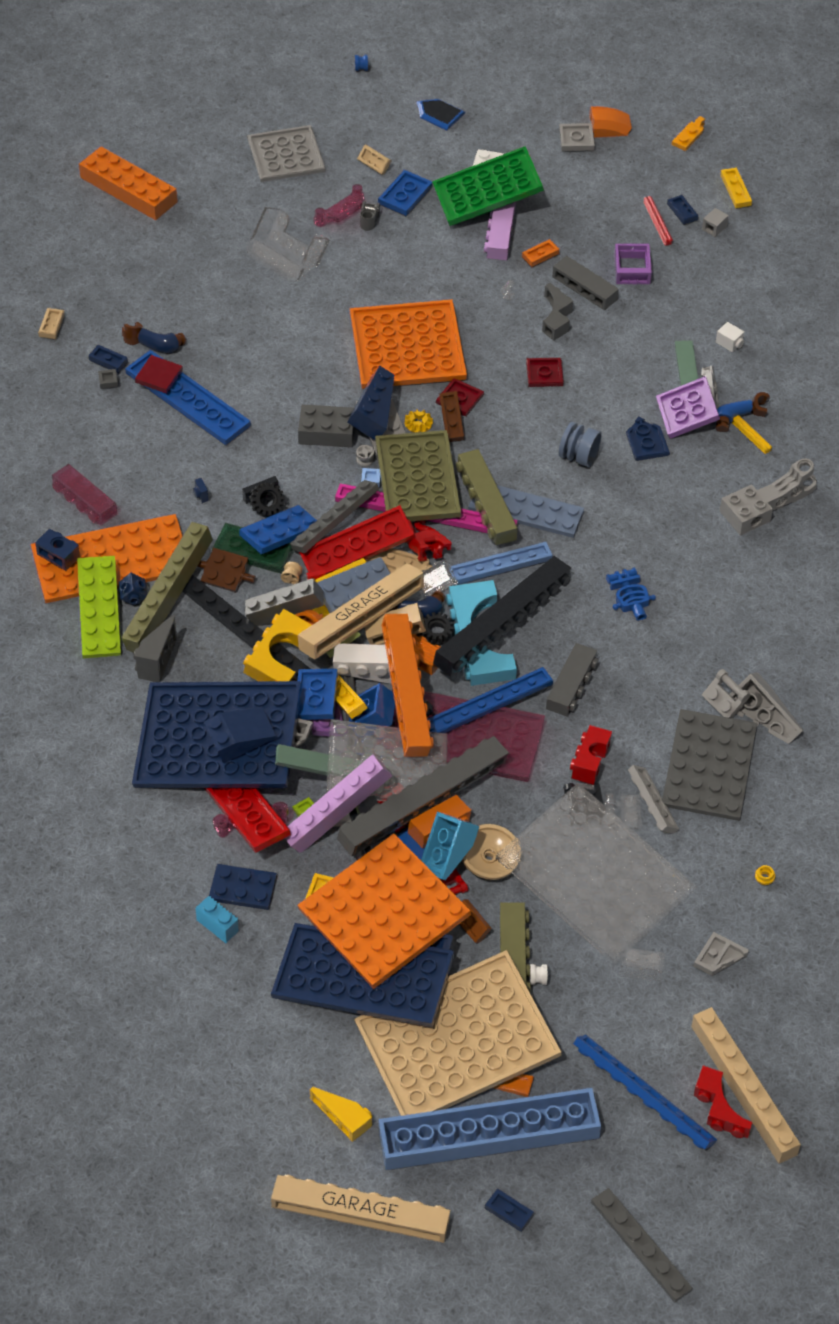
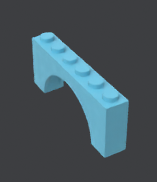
[446,580,517,686]

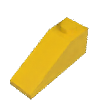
[310,1087,372,1142]

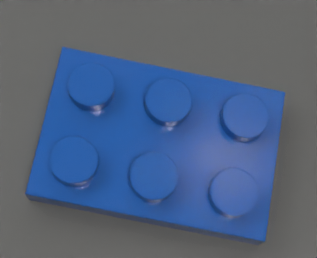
[378,170,433,216]
[298,669,338,720]

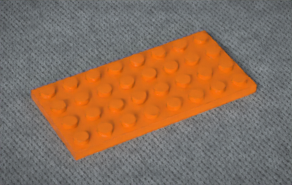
[31,514,182,604]

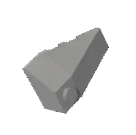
[730,672,803,744]

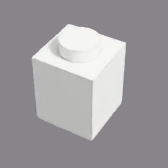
[716,322,744,352]

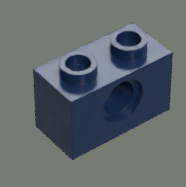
[35,528,80,571]

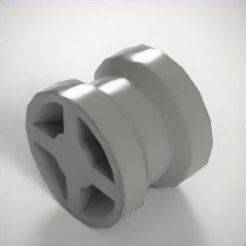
[356,445,374,467]

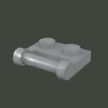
[702,669,750,718]

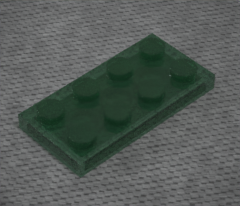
[211,523,293,573]

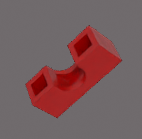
[569,725,612,785]

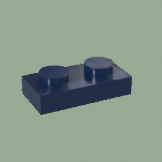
[88,345,128,373]
[485,1188,534,1232]

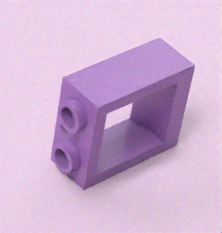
[614,244,652,284]

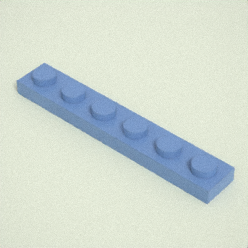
[441,542,553,587]

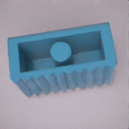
[195,896,239,943]

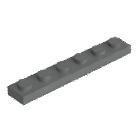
[290,480,379,553]
[591,1188,693,1303]

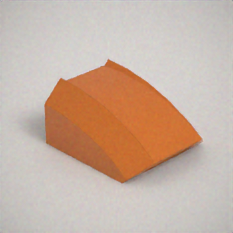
[589,106,632,138]

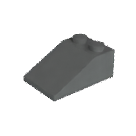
[133,616,177,682]

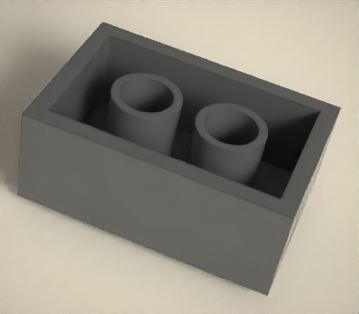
[298,404,355,448]

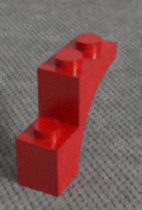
[694,1066,752,1138]

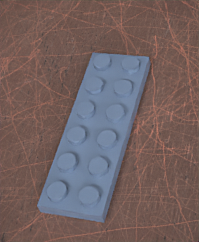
[468,485,584,538]

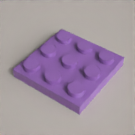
[656,376,720,439]

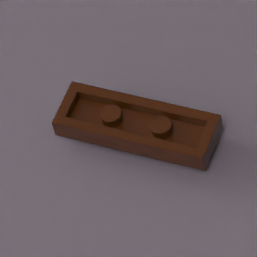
[439,391,464,442]

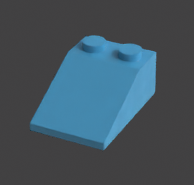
[421,812,480,880]

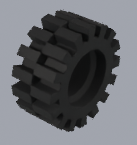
[249,482,285,516]
[420,612,454,645]

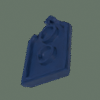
[626,416,670,461]

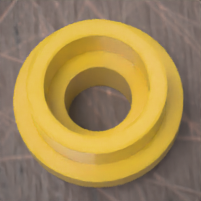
[755,865,775,885]

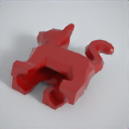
[405,519,452,561]

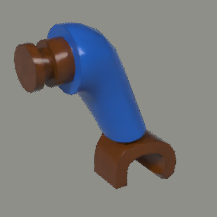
[715,392,770,432]

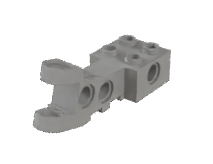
[720,458,817,536]

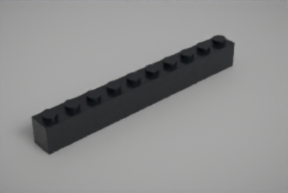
[433,556,571,677]

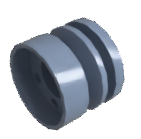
[559,422,602,467]

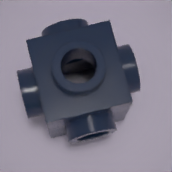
[119,573,147,605]

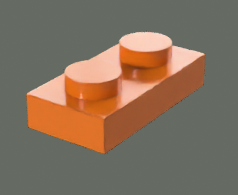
[522,239,560,267]

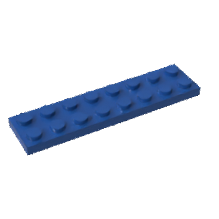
[125,350,251,445]

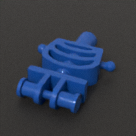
[606,567,656,621]

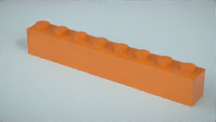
[381,614,433,757]

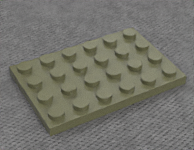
[375,430,461,521]

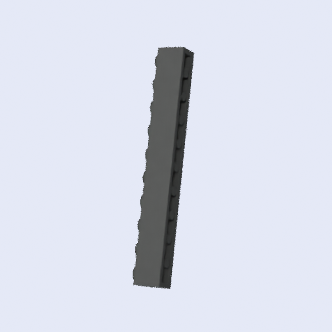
[337,736,509,857]

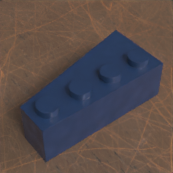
[347,366,395,440]

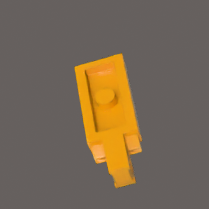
[672,116,705,151]

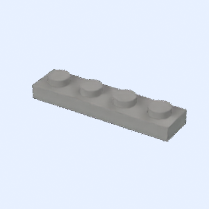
[628,765,679,834]

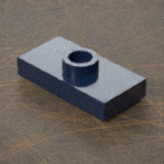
[667,195,699,225]

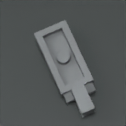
[701,365,719,409]

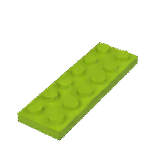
[77,556,121,659]

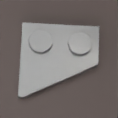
[694,932,749,976]

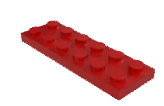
[299,505,416,575]
[204,788,291,853]

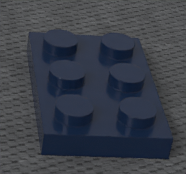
[209,864,277,910]

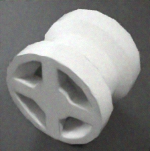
[530,964,547,985]

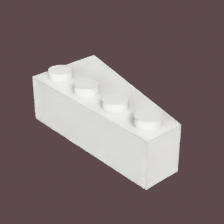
[333,643,392,684]

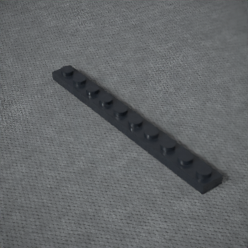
[182,574,311,681]

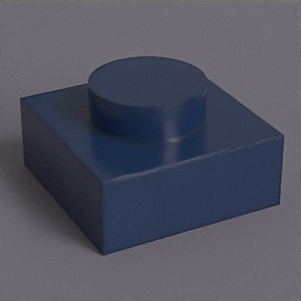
[193,478,209,503]

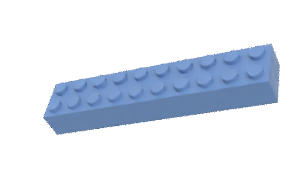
[379,1088,601,1170]

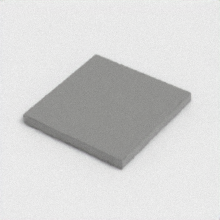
[247,125,325,182]

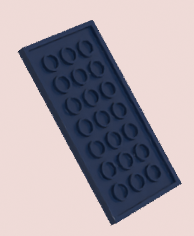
[271,923,454,1027]

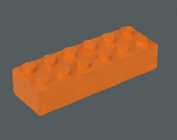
[79,146,178,220]

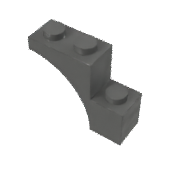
[542,283,573,341]

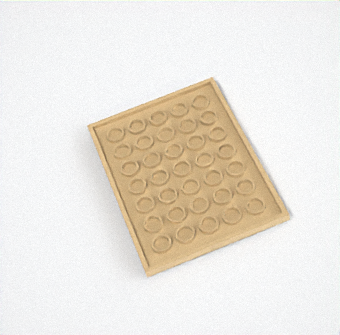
[354,950,562,1116]

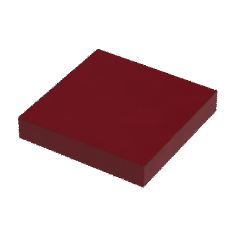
[135,355,183,394]
[526,358,564,387]
[436,378,484,417]

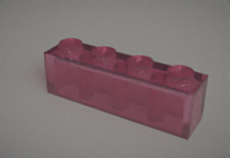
[52,464,117,526]

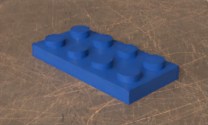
[239,505,317,554]

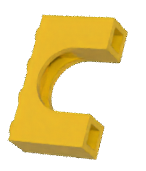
[243,609,312,681]

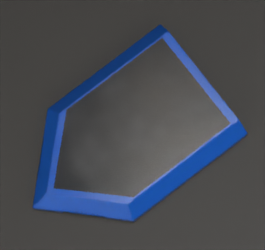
[416,99,465,131]

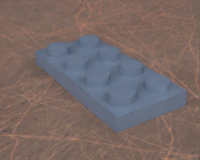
[317,557,391,613]

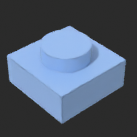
[361,468,380,487]

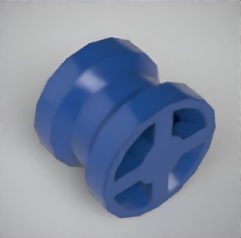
[355,55,368,71]

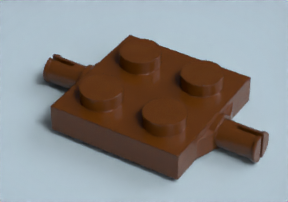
[197,548,256,593]

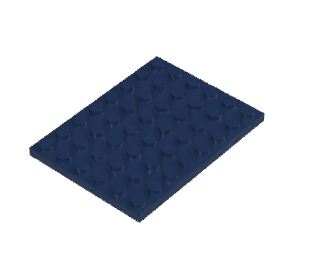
[132,681,302,788]

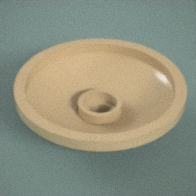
[462,824,521,880]

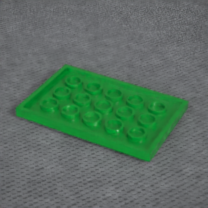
[432,146,544,226]

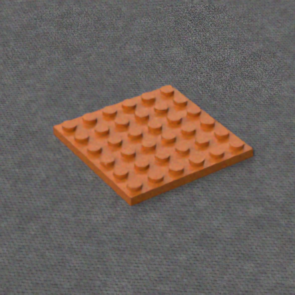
[350,299,467,389]
[297,833,471,989]

